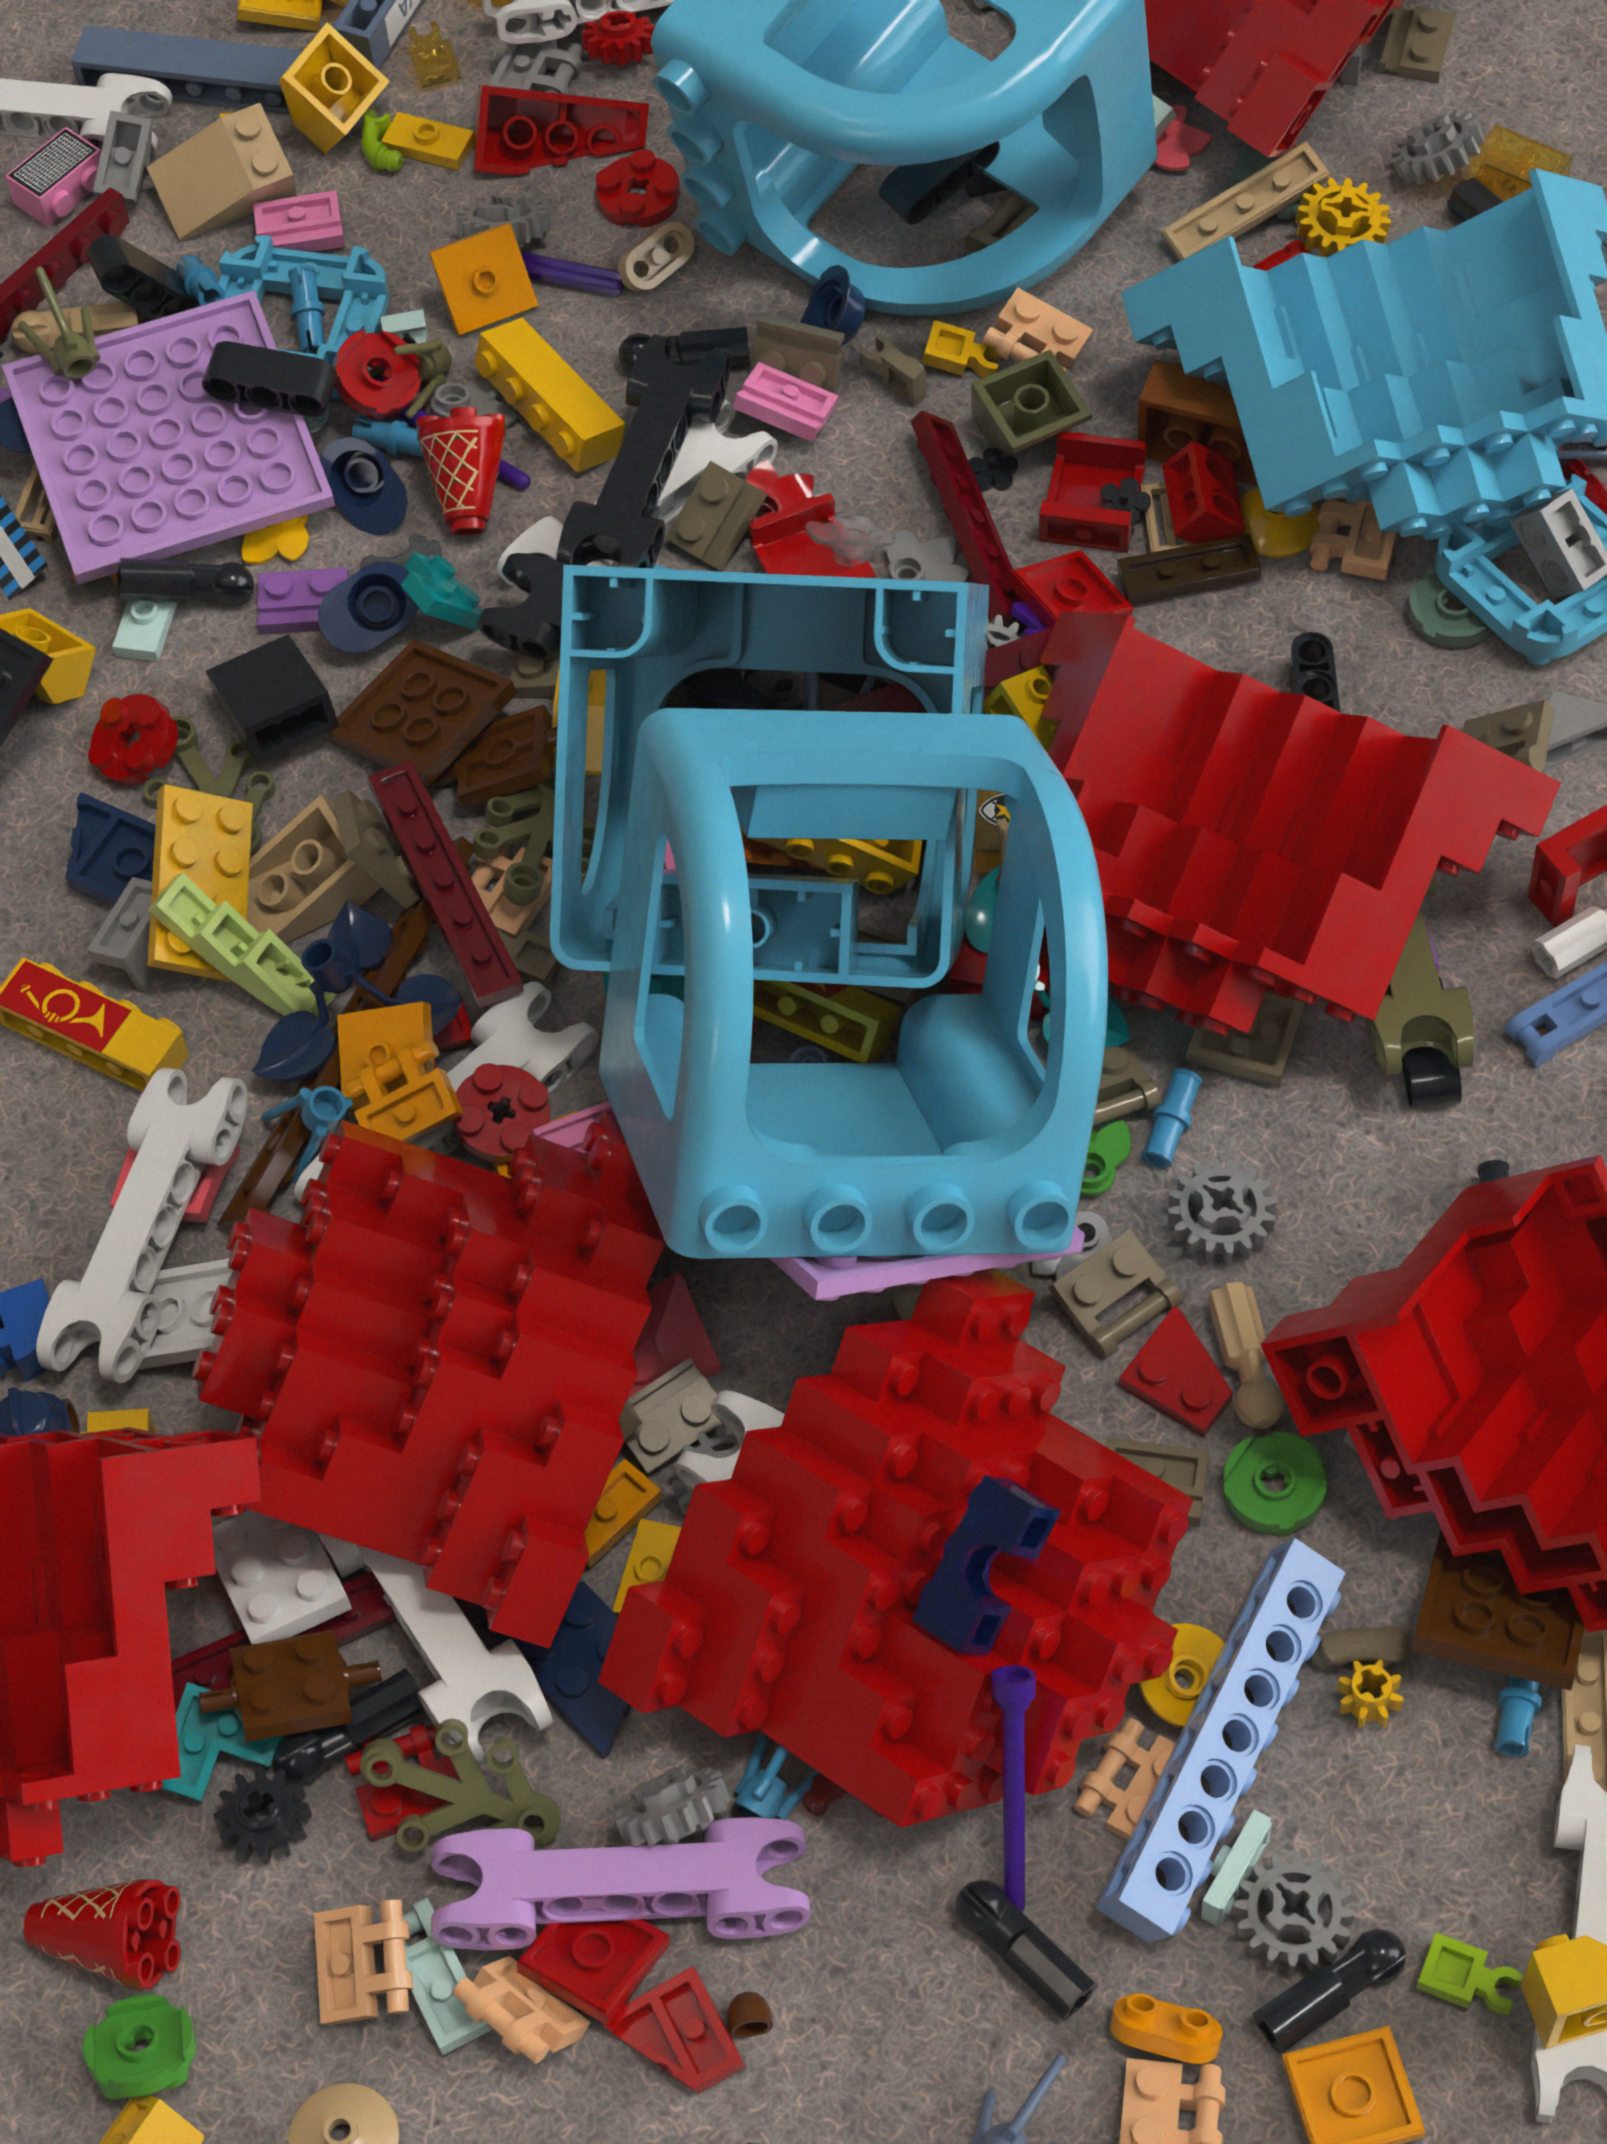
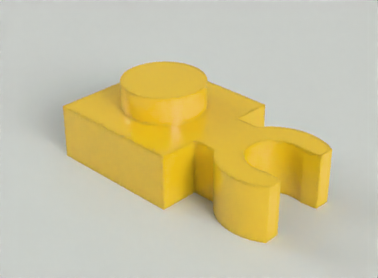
[921,320,1000,378]

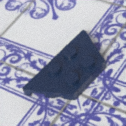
[66,792,156,907]
[473,1581,631,1760]

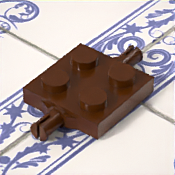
[432,704,558,809]
[199,1630,382,1742]

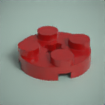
[596,149,680,228]
[333,330,421,421]
[88,694,178,786]
[453,1063,551,1163]

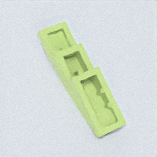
[148,872,336,1017]

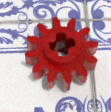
[582,11,655,66]

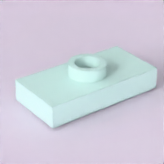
[112,600,178,662]
[1201,1809,1272,1927]

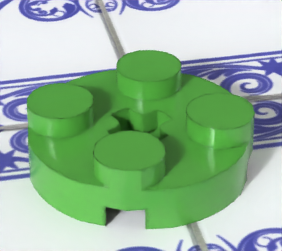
[1223,1432,1327,1537]
[83,1994,197,2100]

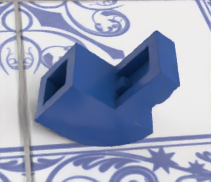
[0,1278,51,1383]

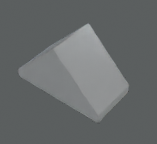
[1541,691,1607,773]

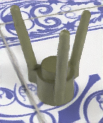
[18,267,101,379]
[368,338,452,419]

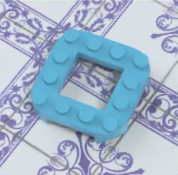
[216,235,390,400]
[1433,474,1607,665]

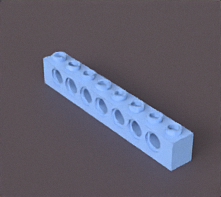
[1096,1538,1346,1943]

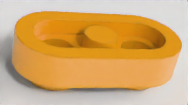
[1110,1993,1223,2064]

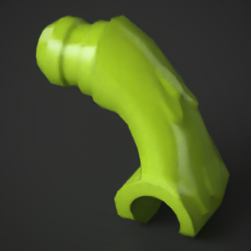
[361,109,404,172]

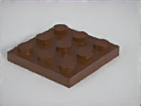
[327,639,517,786]
[1411,1530,1585,1691]

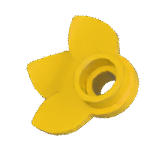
[242,514,309,565]

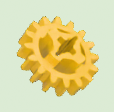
[1295,178,1391,257]

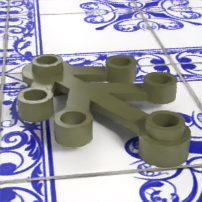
[143,716,276,854]
[472,768,596,906]
[360,1719,561,1857]

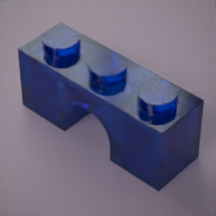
[911,1475,1061,1655]

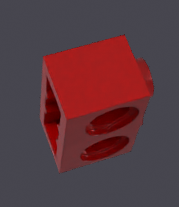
[1162,440,1245,544]

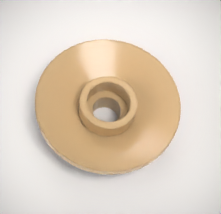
[288,2083,399,2144]

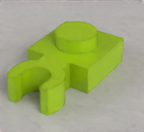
[1416,1932,1523,2015]

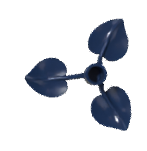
[252,901,462,1082]

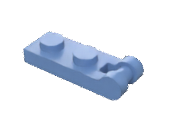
[1504,961,1607,1067]

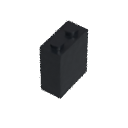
[206,634,339,764]

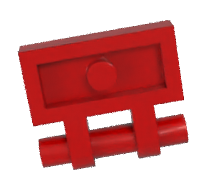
[345,1723,461,1842]

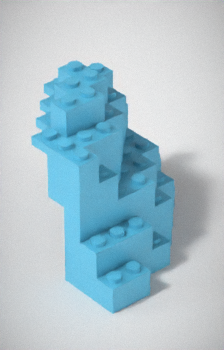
[1121,168,1607,540]

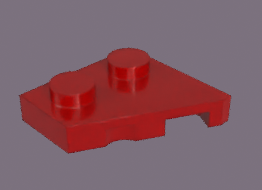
[1119,1306,1233,1438]
[602,1966,746,2094]

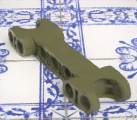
[1365,872,1474,1076]

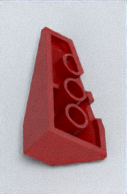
[474,84,649,175]

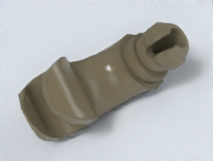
[1310,1626,1410,1671]

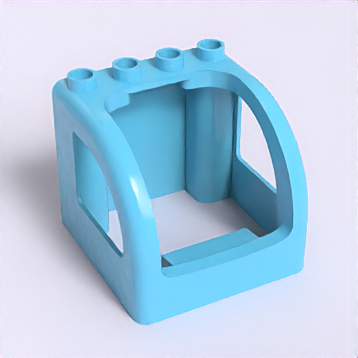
[651,0,1157,316]
[550,565,990,988]
[598,708,1108,1259]

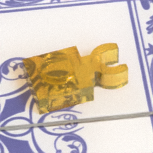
[408,21,461,89]

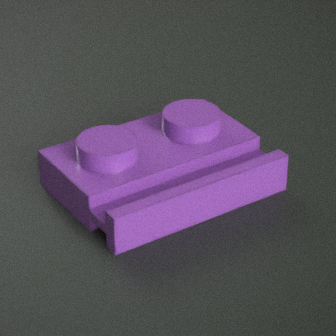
[257,567,350,635]

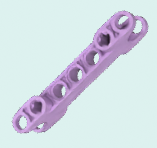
[431,1817,811,1951]

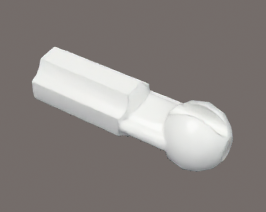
[1531,906,1607,979]

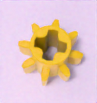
[1337,1659,1404,1729]

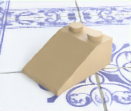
[146,102,297,242]
[247,794,381,944]

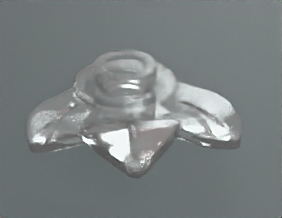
[806,510,896,567]

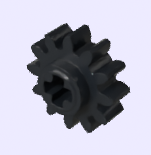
[213,1766,312,1865]

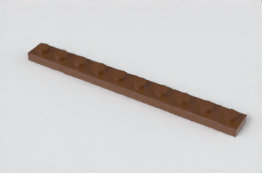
[217,836,474,1234]

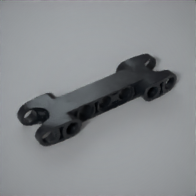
[556,334,731,569]
[476,553,775,710]

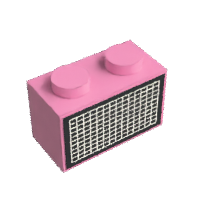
[5,127,101,227]

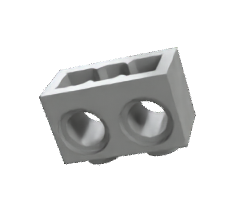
[1509,488,1607,599]

